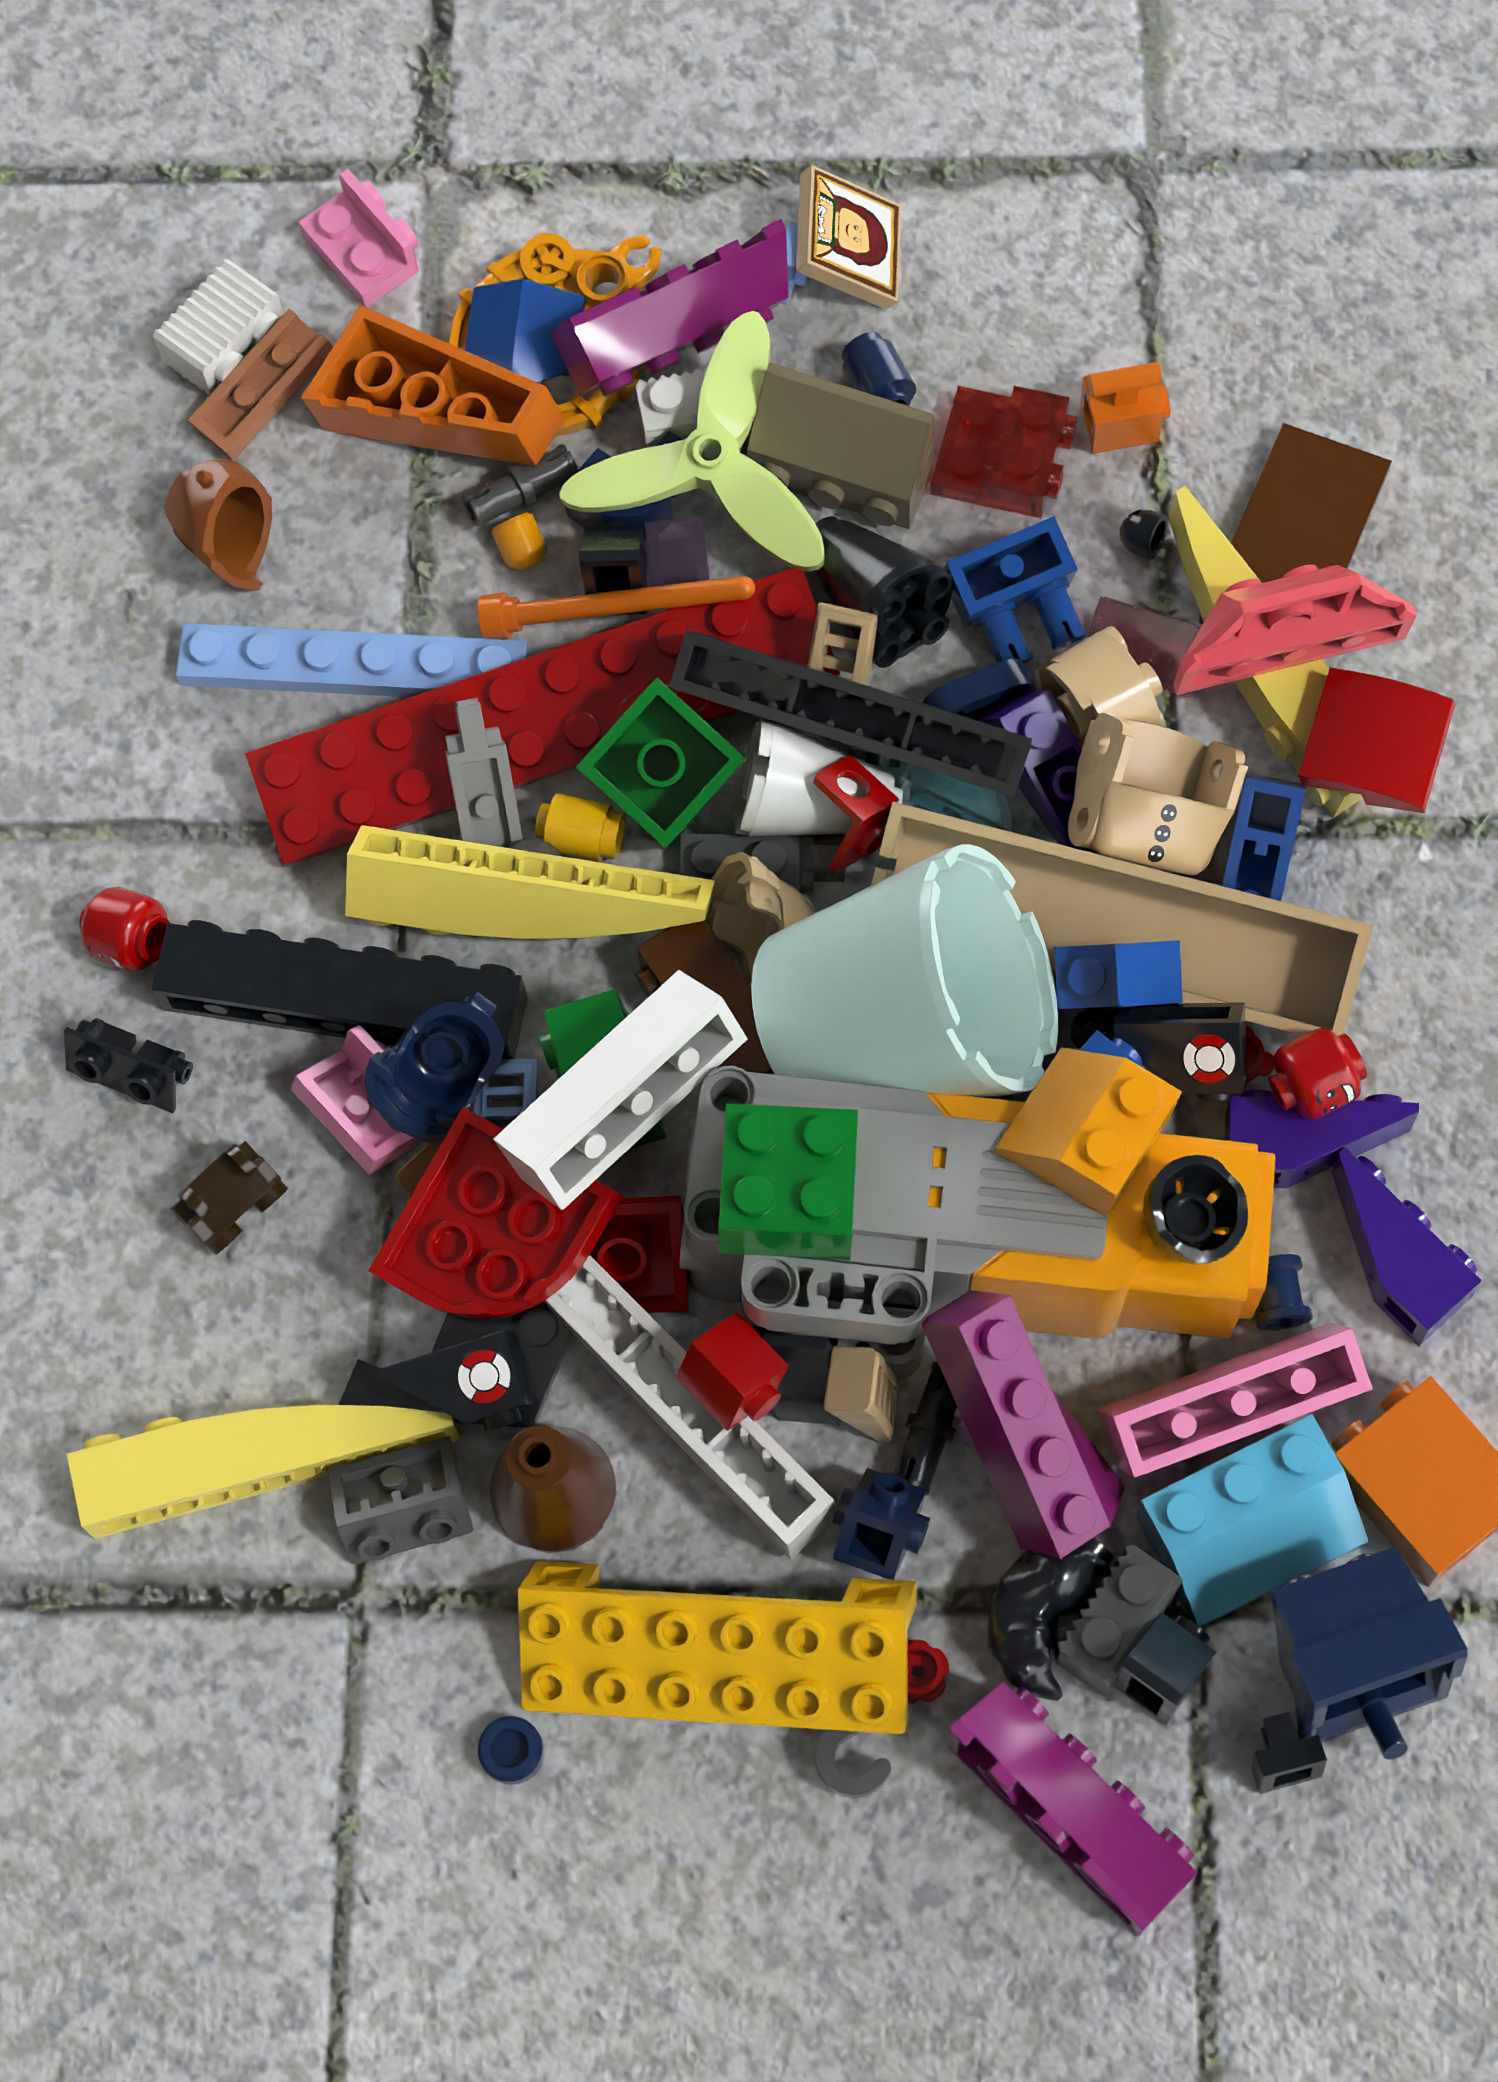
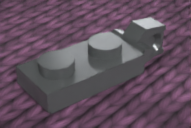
[680,834,845,892]

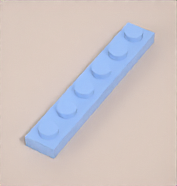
[176,623,530,697]

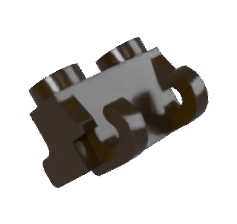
[170,1141,289,1255]

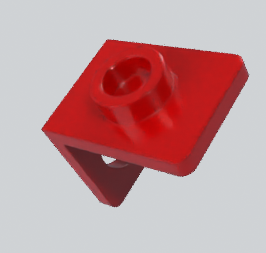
[813,756,900,874]

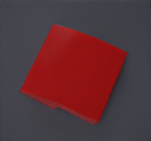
[1298,668,1455,813]

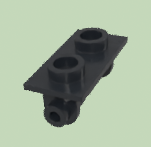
[64,1018,193,1113]

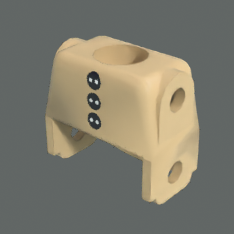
[1068,713,1248,875]

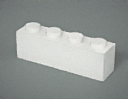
[493,970,747,1210]

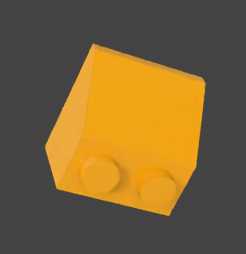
[994,1047,1182,1217]

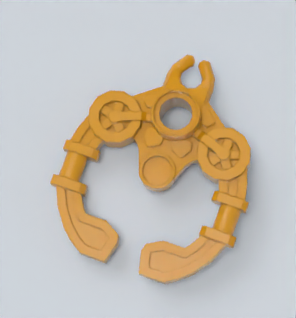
[449,233,662,436]

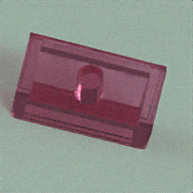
[1087,596,1202,699]

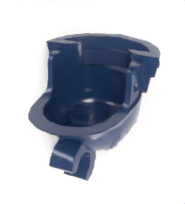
[364,992,504,1143]

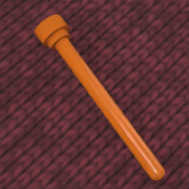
[478,576,755,640]

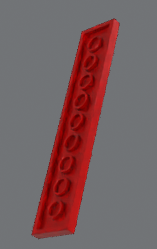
[245,568,841,867]

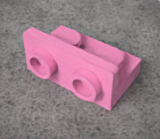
[298,169,419,307]

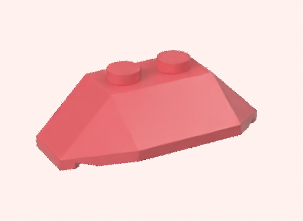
[1173,565,1417,695]

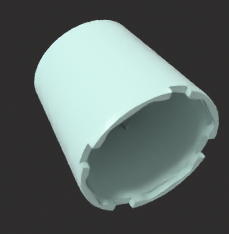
[751,844,1058,1097]

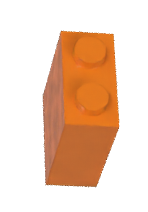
[1331,1376,1498,1587]

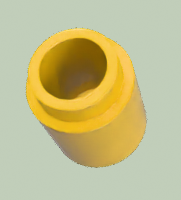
[535,793,626,862]

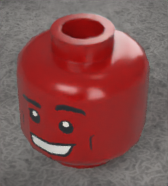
[79,887,170,972]
[1268,1027,1367,1120]

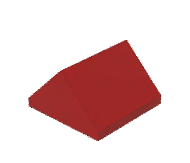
[590,1195,689,1313]

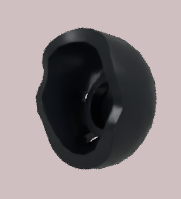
[1143,1155,1248,1265]

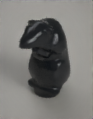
[987,1537,1114,1701]

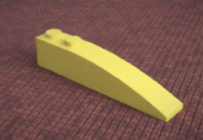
[1169,486,1363,818]
[345,825,715,939]
[66,1405,462,1539]

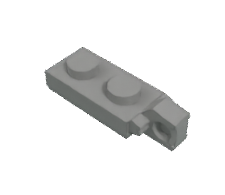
[445,698,523,848]

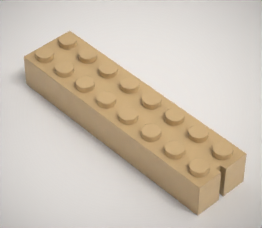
[871,802,1374,1036]

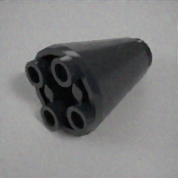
[814,516,953,668]

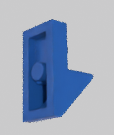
[1054,940,1183,1009]

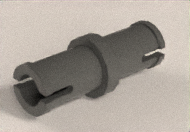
[462,444,578,528]

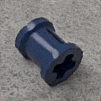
[1255,1254,1313,1331]

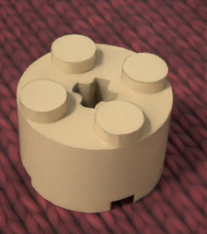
[1034,626,1166,749]

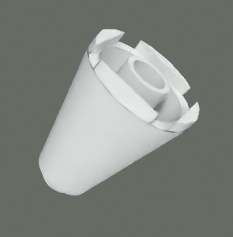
[734,718,903,837]

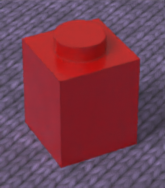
[675,1311,789,1431]

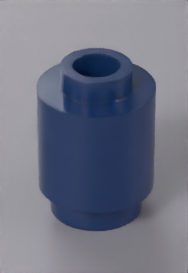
[842,332,916,406]

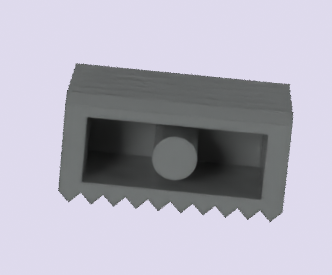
[1056,1545,1183,1697]

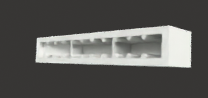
[543,1255,836,1560]

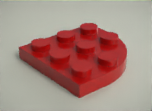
[368,1107,623,1319]

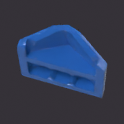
[465,279,586,383]

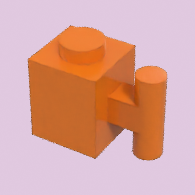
[1080,361,1170,454]

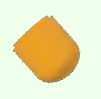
[491,512,547,570]

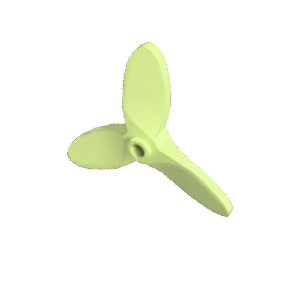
[559,311,825,572]

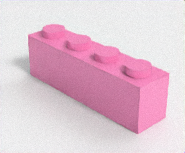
[1097,1323,1373,1478]

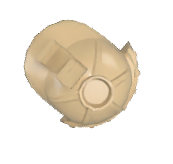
[705,852,815,986]

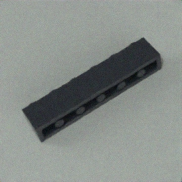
[151,920,528,1059]

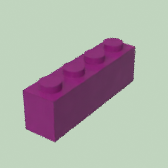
[550,219,789,396]
[922,1290,1125,1559]
[947,1682,1198,1937]

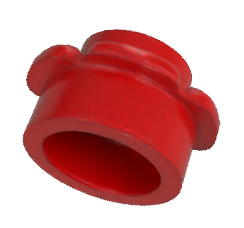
[907,1639,949,1704]

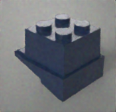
[1271,1547,1468,1760]

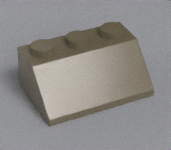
[747,363,934,529]

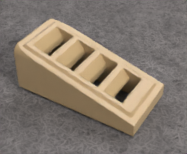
[807,602,878,685]
[823,1347,900,1443]

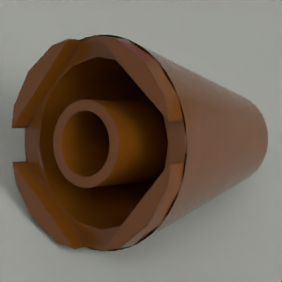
[490,1426,617,1554]

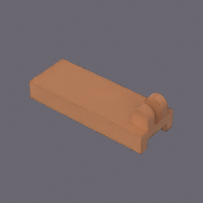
[188,309,333,461]

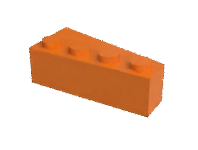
[301,305,565,467]

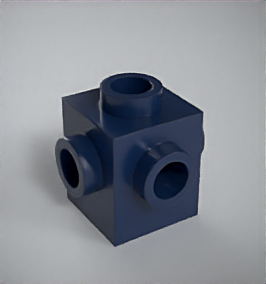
[832,1468,931,1580]

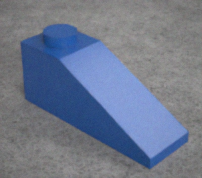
[1222,773,1306,901]

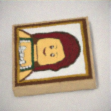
[796,165,901,310]

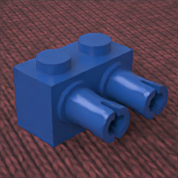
[944,516,1087,664]

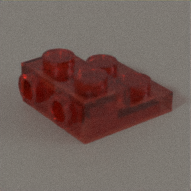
[930,386,1078,519]

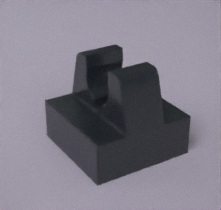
[1251,1712,1327,1794]

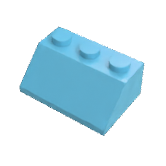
[1136,1414,1368,1628]

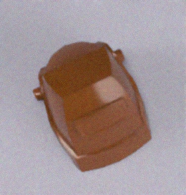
[163,460,272,590]

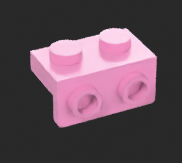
[291,1025,423,1175]

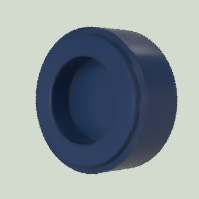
[478,1716,545,1785]

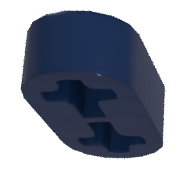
[922,659,1036,721]

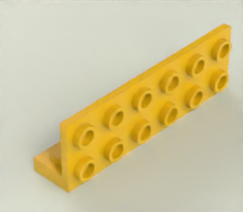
[518,1561,916,1734]

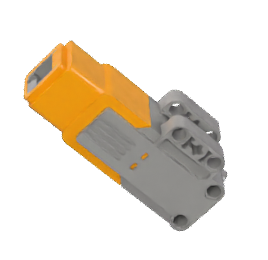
[680,1066,1275,1380]

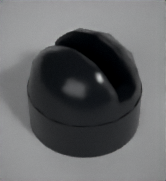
[1119,509,1168,560]
[1070,1008,1116,1050]

